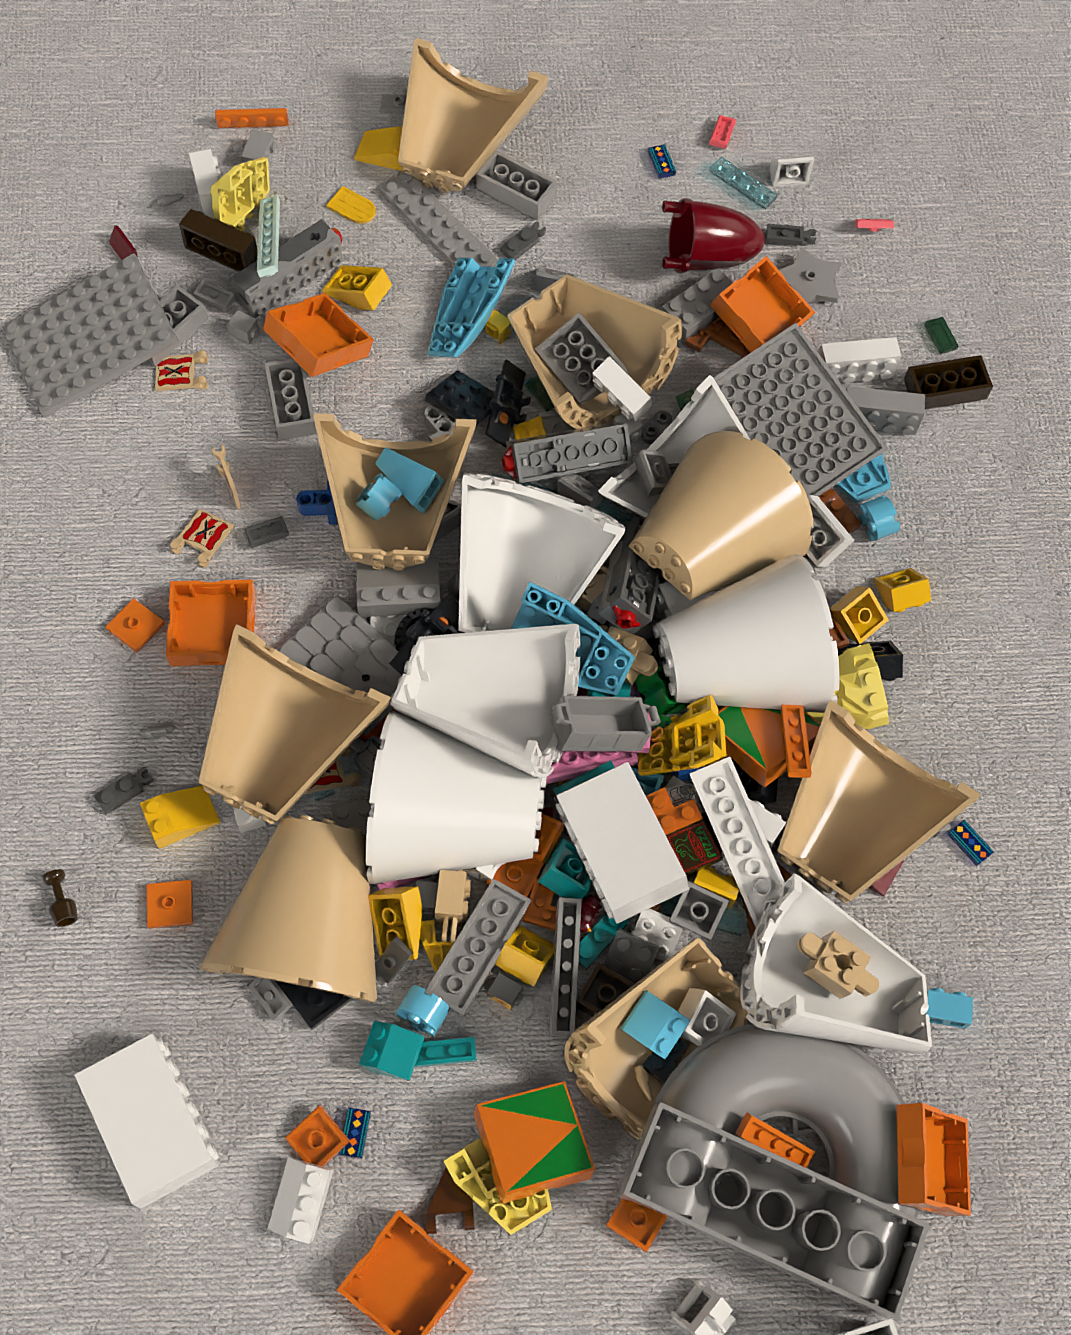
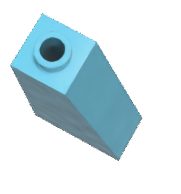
[375,447,445,514]

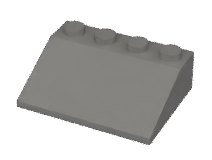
[535,313,629,405]
[357,557,440,617]

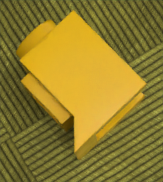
[485,310,512,346]

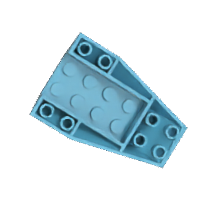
[427,258,515,358]
[511,581,636,695]

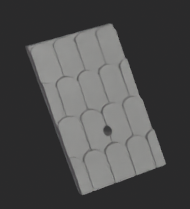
[278,595,402,736]

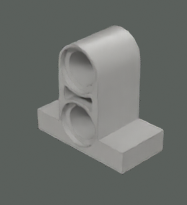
[424,405,456,442]

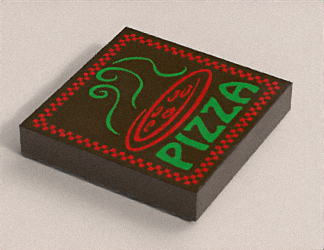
[666,820,723,875]

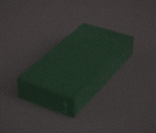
[925,317,959,355]

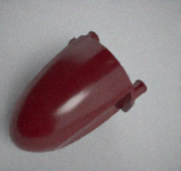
[662,198,765,273]

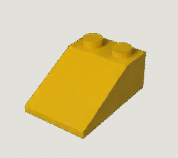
[354,126,402,171]
[322,265,392,311]
[140,785,220,849]
[368,886,422,960]

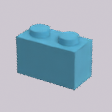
[926,988,973,1029]

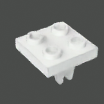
[633,908,683,961]

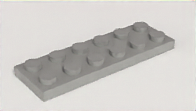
[424,879,532,1017]

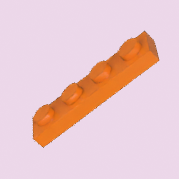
[215,108,289,128]
[781,704,812,778]
[735,1112,815,1168]

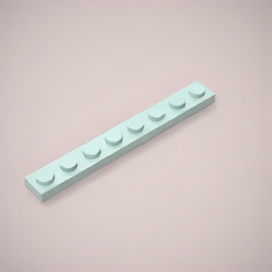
[257,194,280,277]

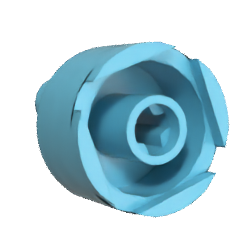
[355,473,402,521]
[858,495,900,542]
[395,985,450,1037]

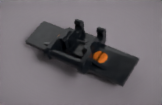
[485,359,531,448]
[389,594,459,675]

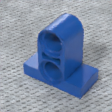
[296,480,337,525]

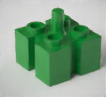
[635,666,690,715]

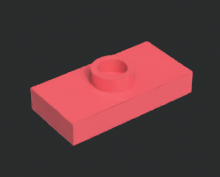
[709,115,736,149]
[854,219,894,231]

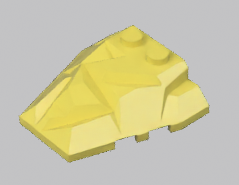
[210,157,270,232]
[807,643,889,729]
[443,1137,552,1235]

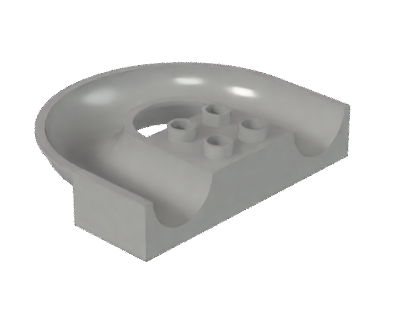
[617,1024,930,1321]

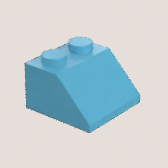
[620,990,691,1059]

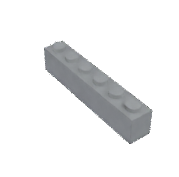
[549,897,582,1038]

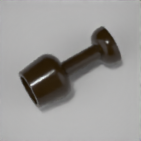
[42,869,78,927]

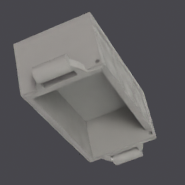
[551,696,661,751]

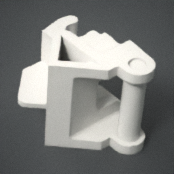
[669,1279,736,1335]

